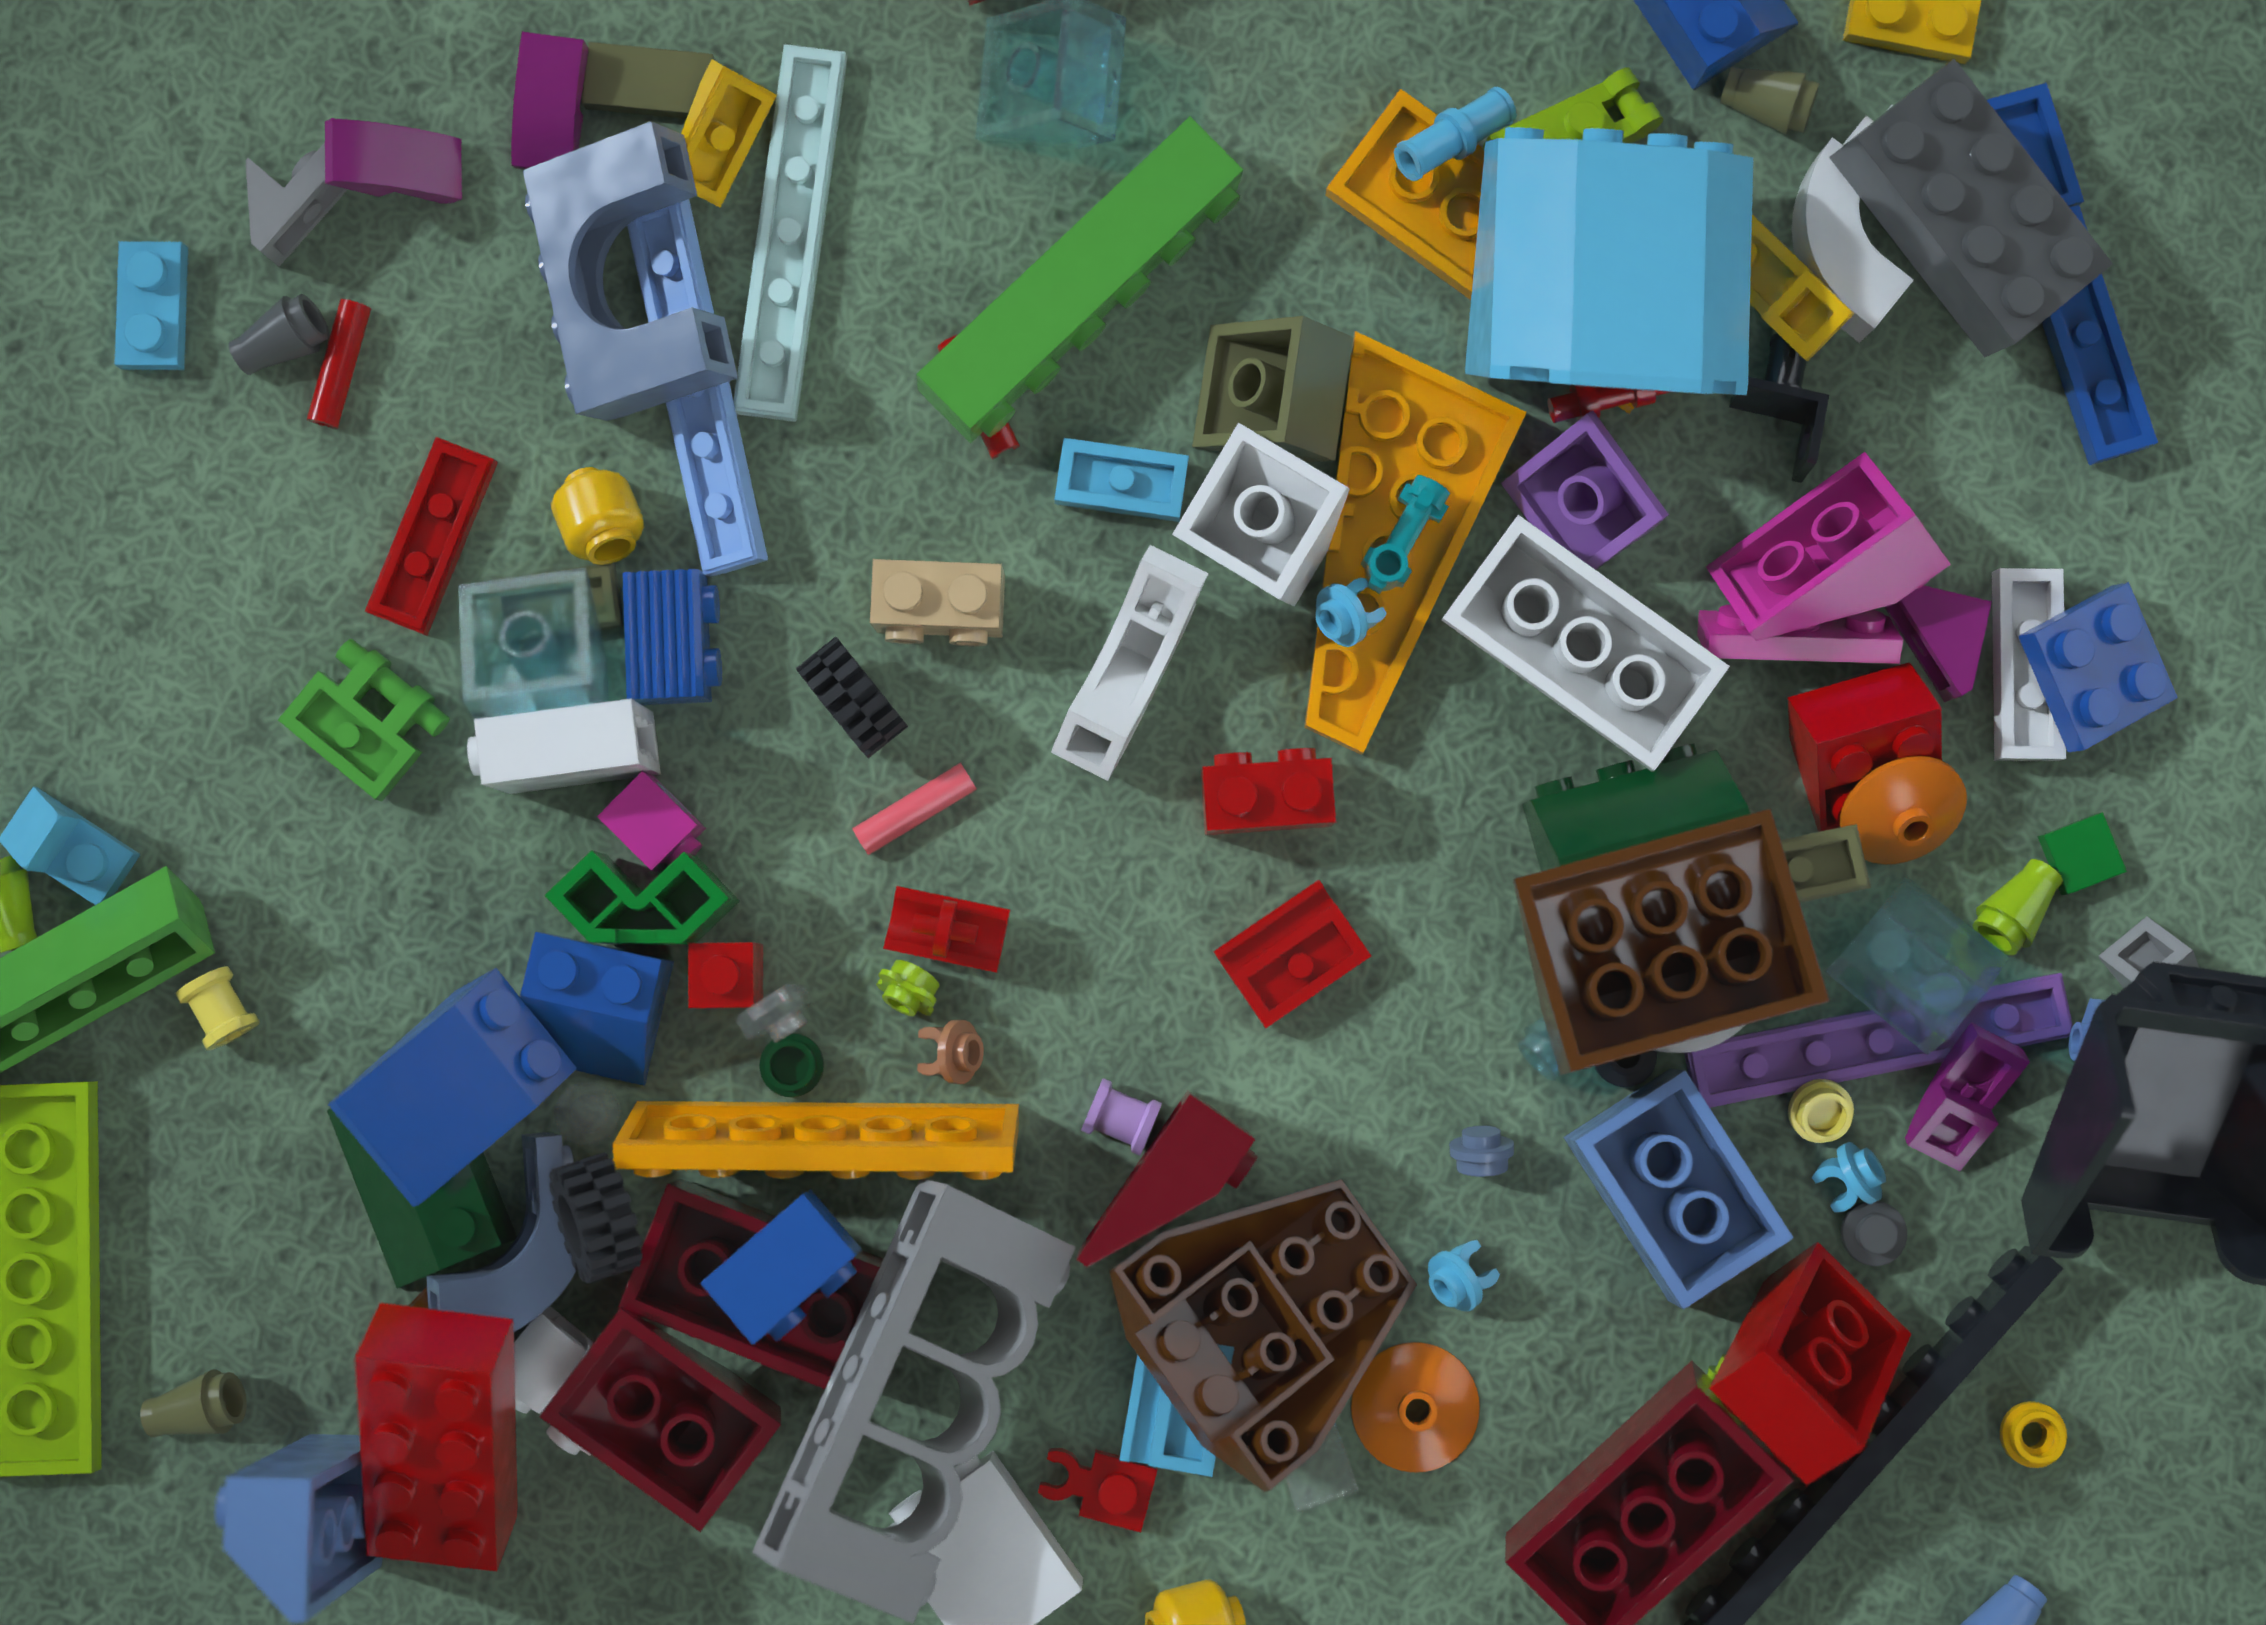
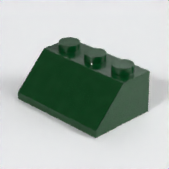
[1522,743,1751,871]
[327,1108,517,1289]

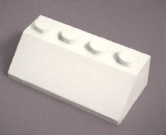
[1442,515,1730,772]

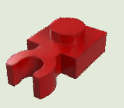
[1038,1448,1158,1533]

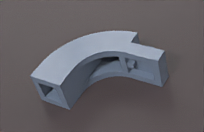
[426,1132,576,1331]

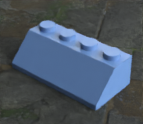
[215,1434,382,1623]

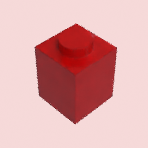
[688,942,763,1008]

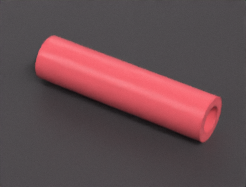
[852,763,977,855]

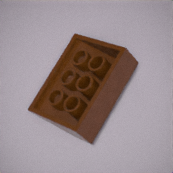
[1513,809,1830,1075]

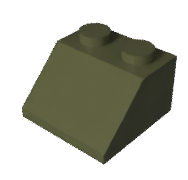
[1192,316,1353,462]

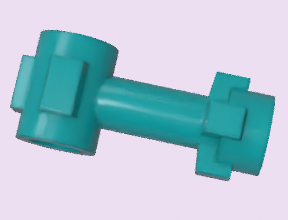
[1361,475,1450,594]

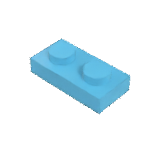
[115,241,188,370]
[1054,438,1189,522]

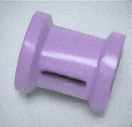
[1081,1078,1162,1156]

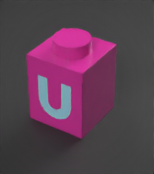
[597,771,706,873]

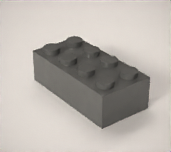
[1829,59,2113,358]

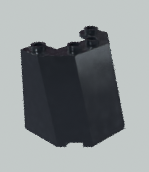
[2021,961,2266,1286]

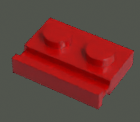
[1213,880,1371,1029]

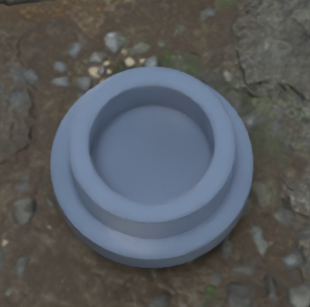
[1449,1126,1514,1177]

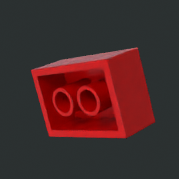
[1709,1241,1911,1485]

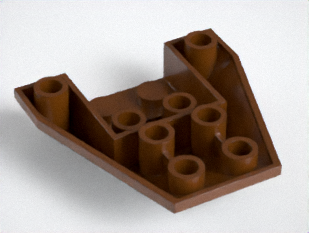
[1109,1179,1417,1492]

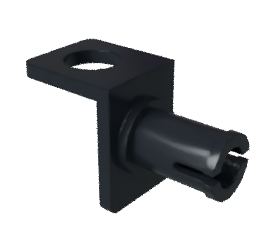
[1729,333,1829,483]

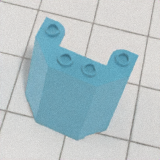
[1465,127,1753,395]

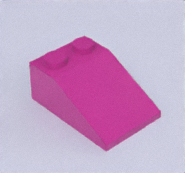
[1706,452,1951,641]

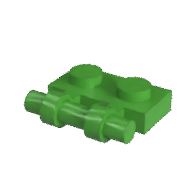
[278,639,450,801]

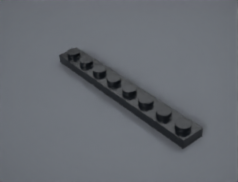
[1684,1246,2063,1625]

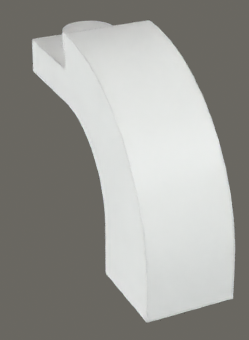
[1792,105,1913,343]
[1051,545,1209,781]

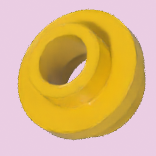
[2000,1401,2067,1468]

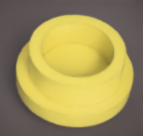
[1788,1079,1854,1143]

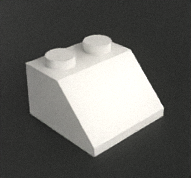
[1172,423,1350,606]

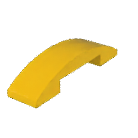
[1750,214,1854,361]

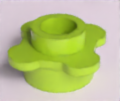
[876,960,940,1017]

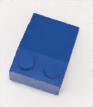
[328,968,577,1207]

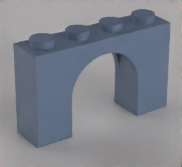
[523,121,738,421]

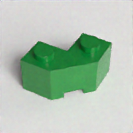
[544,850,740,945]

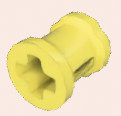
[176,966,260,1050]

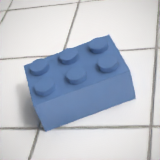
[1563,1069,1794,1309]

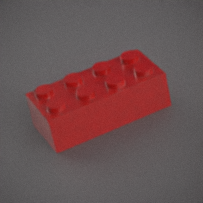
[355,1303,518,1572]

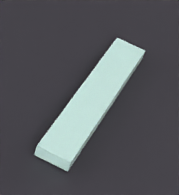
[733,44,847,422]

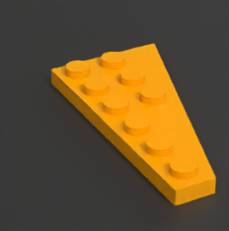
[1304,331,1527,755]

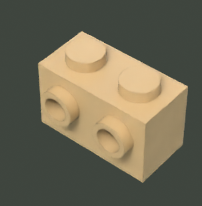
[870,559,1005,646]

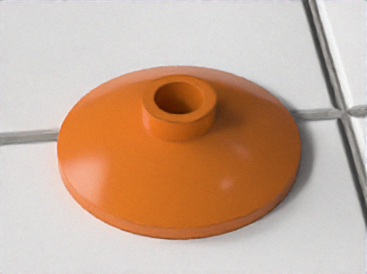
[1840,756,1967,865]
[1351,1342,1480,1473]

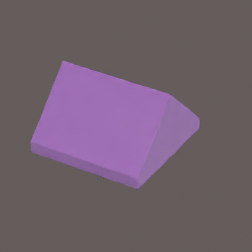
[1501,411,1669,570]

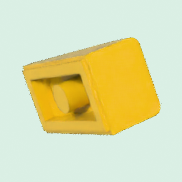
[681,59,777,208]

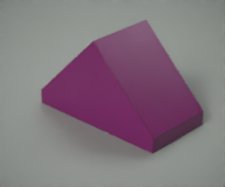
[1884,585,1992,703]

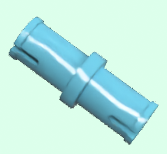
[1394,87,1517,181]

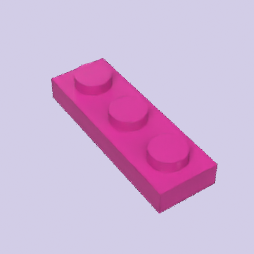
[1697,604,1903,664]

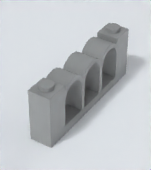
[752,1179,1076,1623]

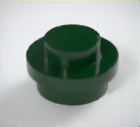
[759,1033,824,1097]

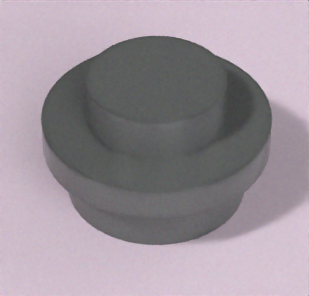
[1841,1201,1907,1266]

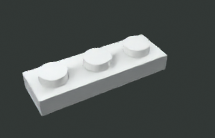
[1992,568,2066,761]

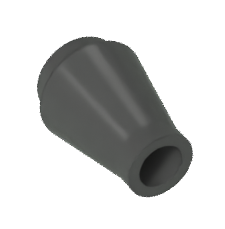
[228,294,330,375]

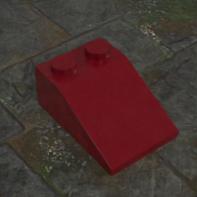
[1076,1090,1258,1267]
[539,1306,781,1532]

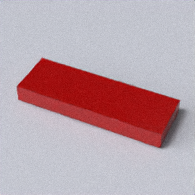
[365,437,498,636]

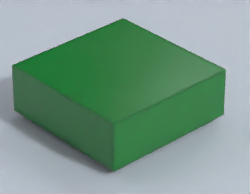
[2037,812,2127,895]

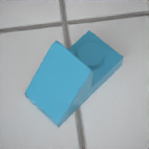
[0,786,141,905]

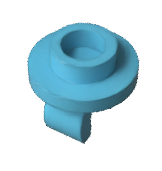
[1315,578,1387,647]
[1812,1142,1886,1212]
[1428,1240,1500,1311]

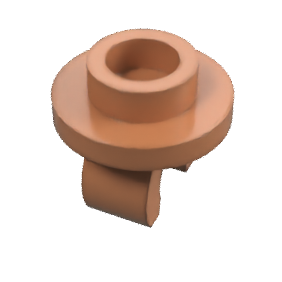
[917,1020,984,1084]

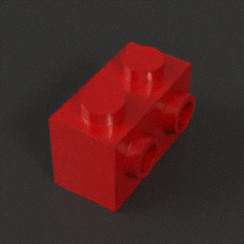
[1201,748,1336,835]

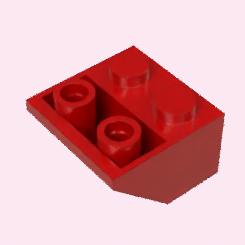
[1787,662,1942,832]

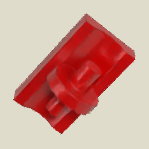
[883,886,1011,973]

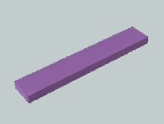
[1684,973,2073,1108]

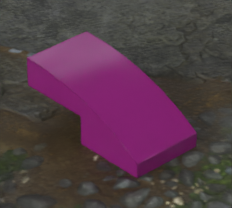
[511,31,589,169]
[325,118,462,204]
[1905,1022,2030,1171]

